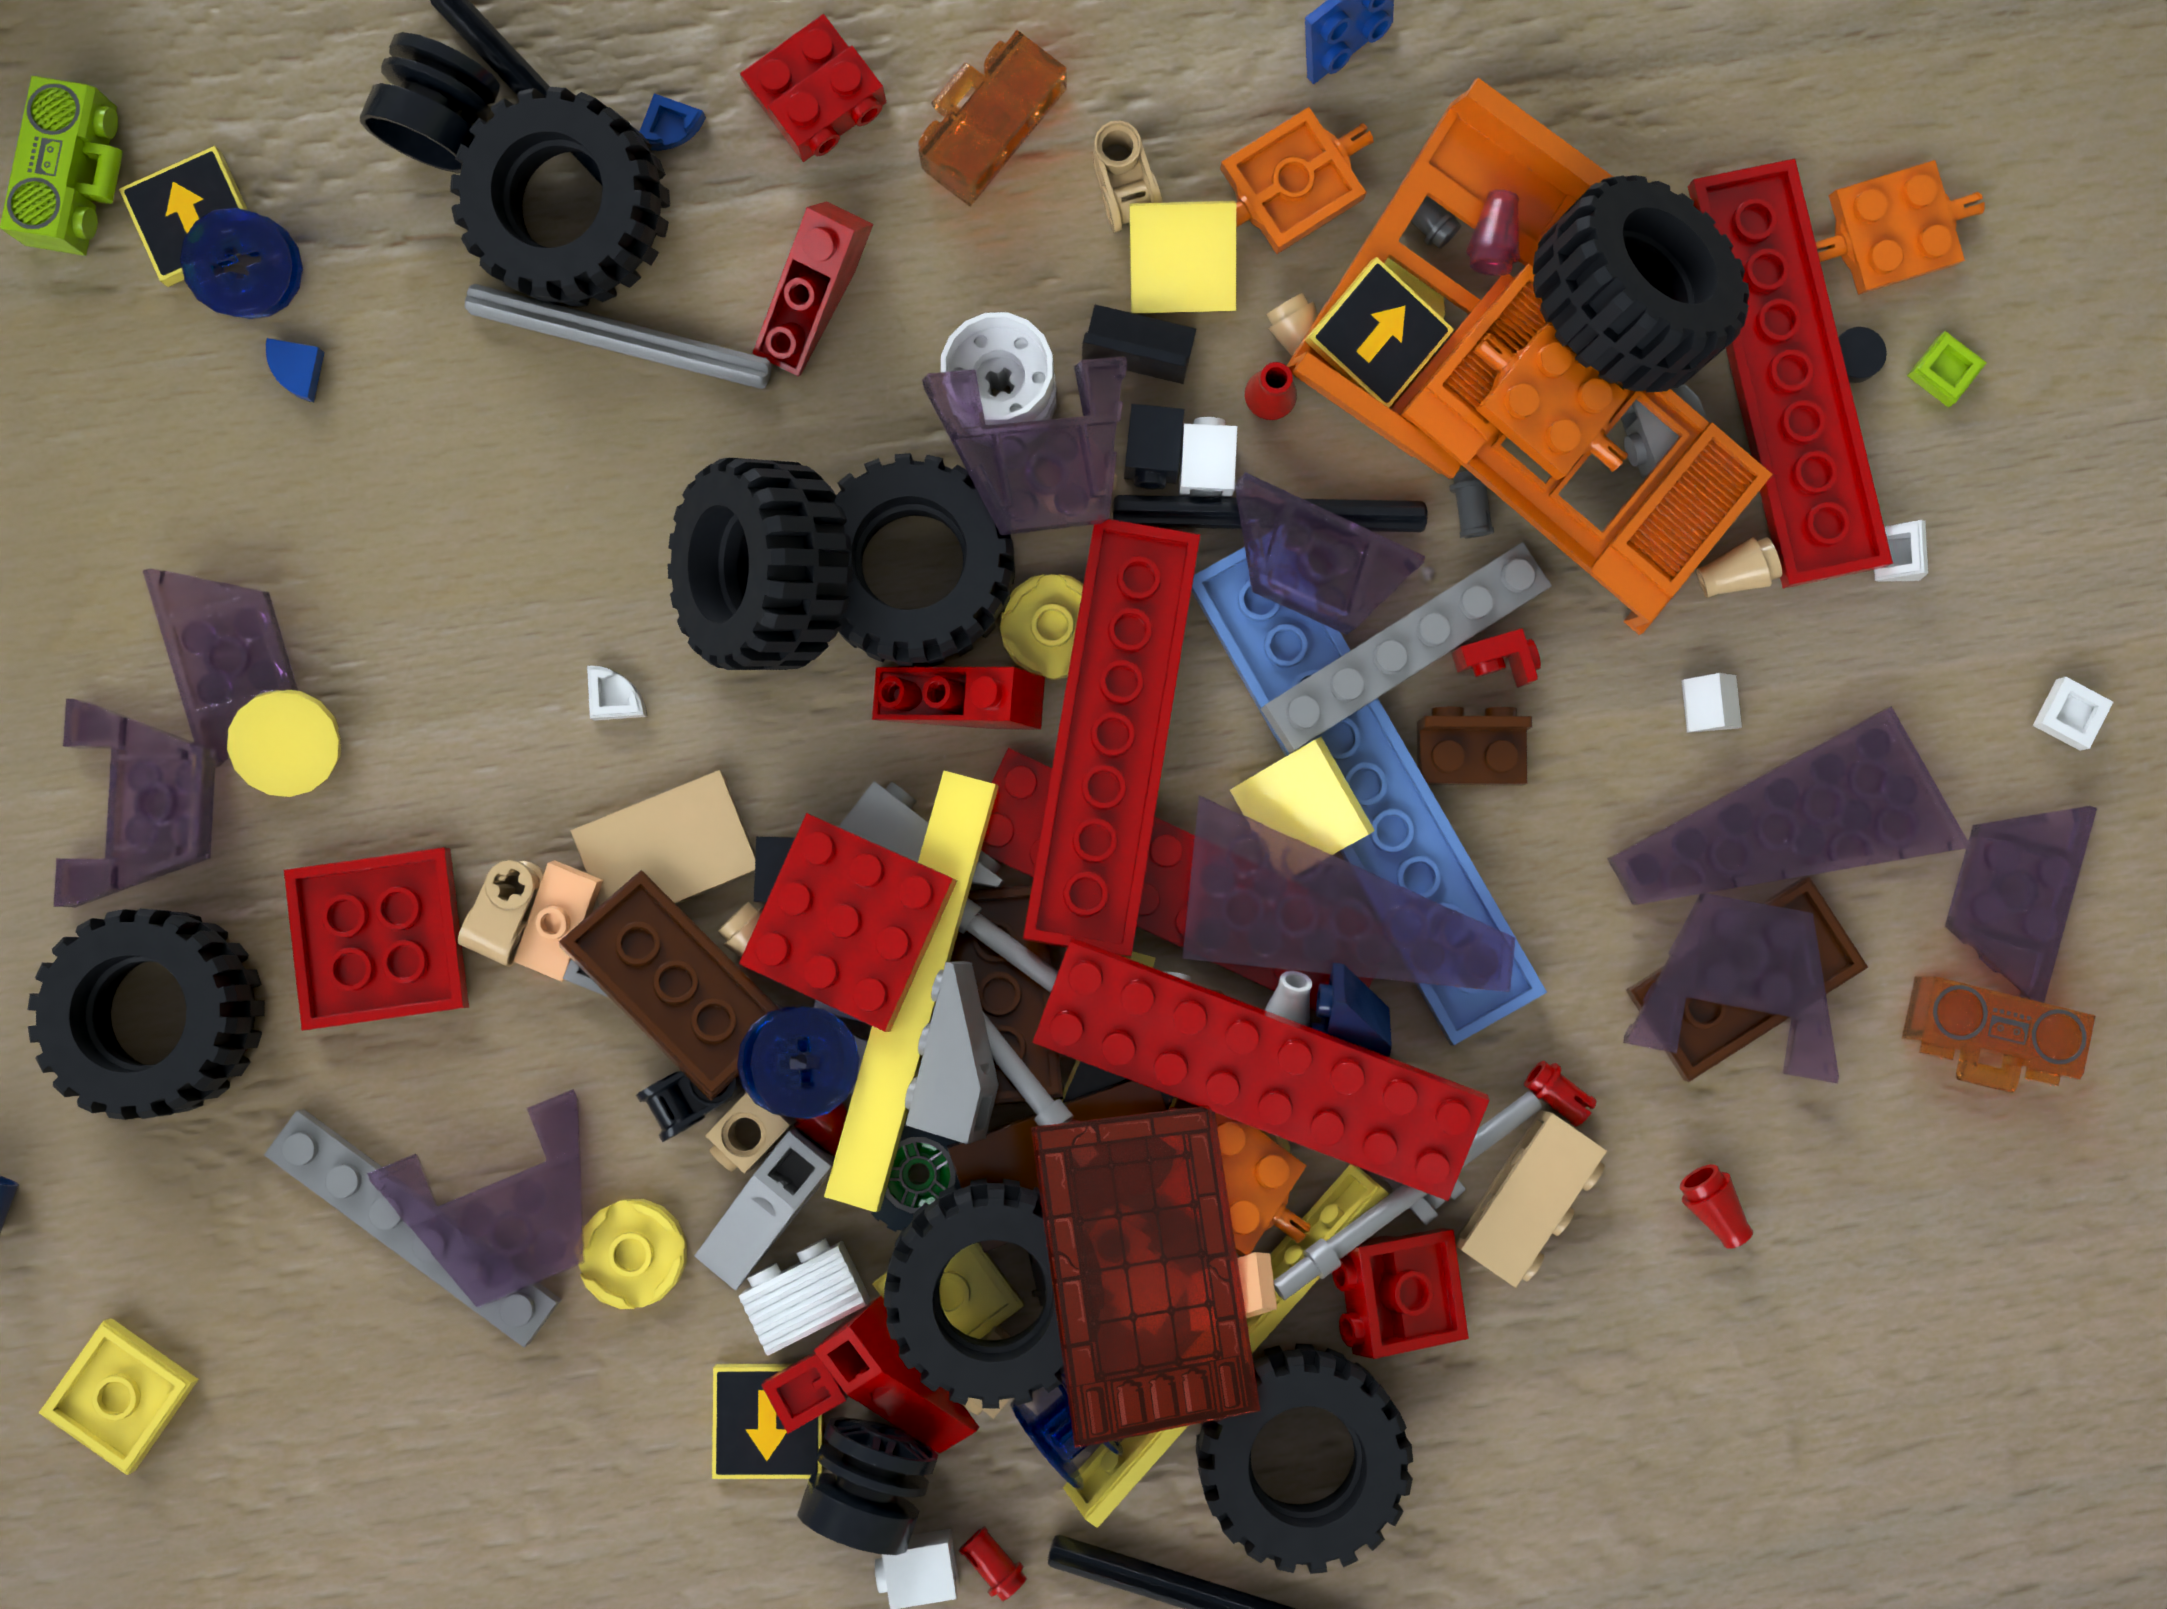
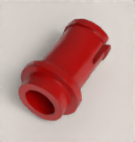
[1524,1061,1597,1127]
[958,1526,1027,1602]

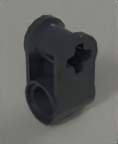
[636,1070,747,1142]

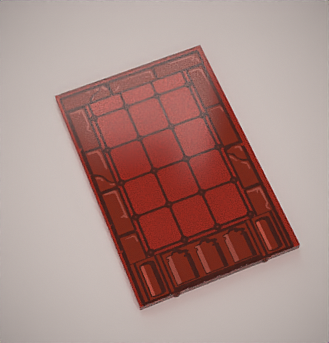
[1031,1105,1260,1447]

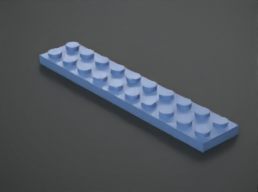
[1191,527,1547,1046]

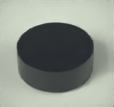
[1838,327,1887,383]

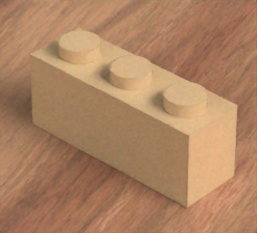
[1455,1110,1607,1288]

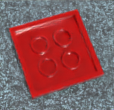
[739,813,958,1032]
[284,847,469,1031]

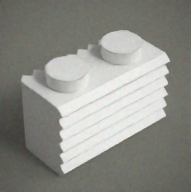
[739,1238,871,1356]

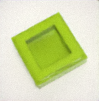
[1907,331,1987,408]

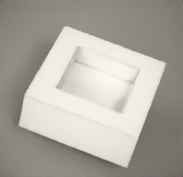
[2033,677,2113,751]

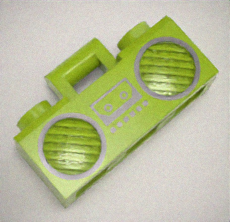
[0,76,123,256]

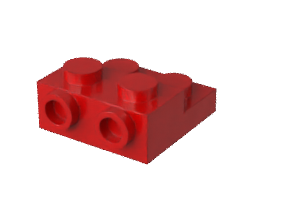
[740,14,887,162]
[1332,1228,1469,1359]

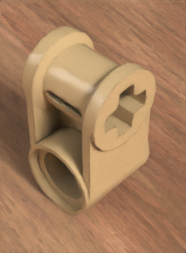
[1093,120,1163,233]
[458,860,544,967]

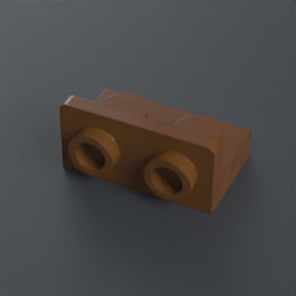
[1417,706,1532,786]

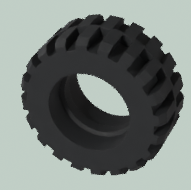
[450,87,670,307]
[1533,175,1749,392]
[834,453,1015,667]
[668,458,853,670]
[27,908,265,1120]
[884,1178,1103,1409]
[1196,1343,1413,1574]

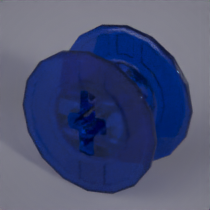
[180,207,303,319]
[737,1006,860,1119]
[1010,1372,1123,1490]

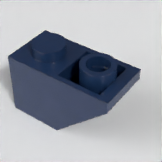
[1310,963,1392,1057]

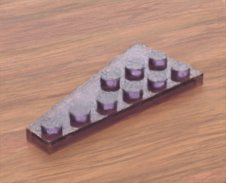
[1607,706,1972,905]
[1182,795,1515,992]

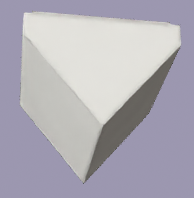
[1874,520,1928,582]
[1681,673,1742,733]

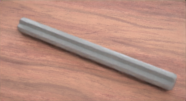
[465,284,772,389]

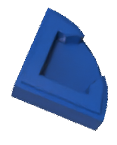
[639,93,706,151]
[266,338,325,403]

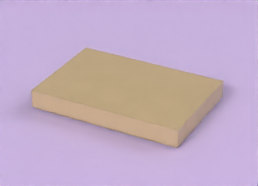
[570,770,756,905]

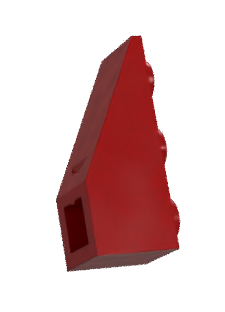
[752,201,874,377]
[872,667,1045,730]
[814,1296,980,1454]

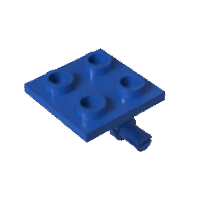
[1305,0,1394,84]

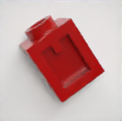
[1451,628,1541,688]
[761,1351,848,1434]

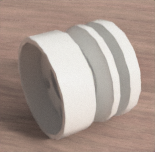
[941,312,1057,450]

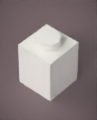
[1179,417,1237,497]
[875,1529,960,1609]

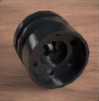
[360,32,500,173]
[797,1417,938,1555]

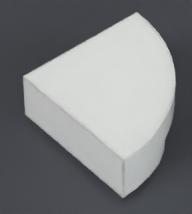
[587,666,647,721]

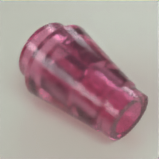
[1466,190,1520,276]

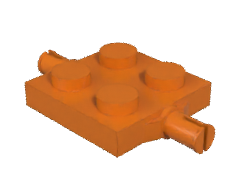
[1220,107,1374,254]
[1816,160,1985,295]
[1474,323,1629,480]
[1155,1110,1311,1257]

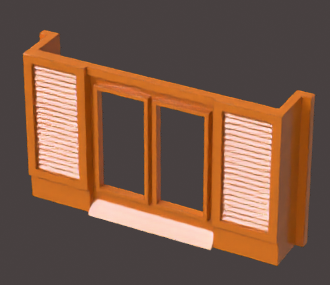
[1287,78,1613,479]
[1391,264,1773,635]

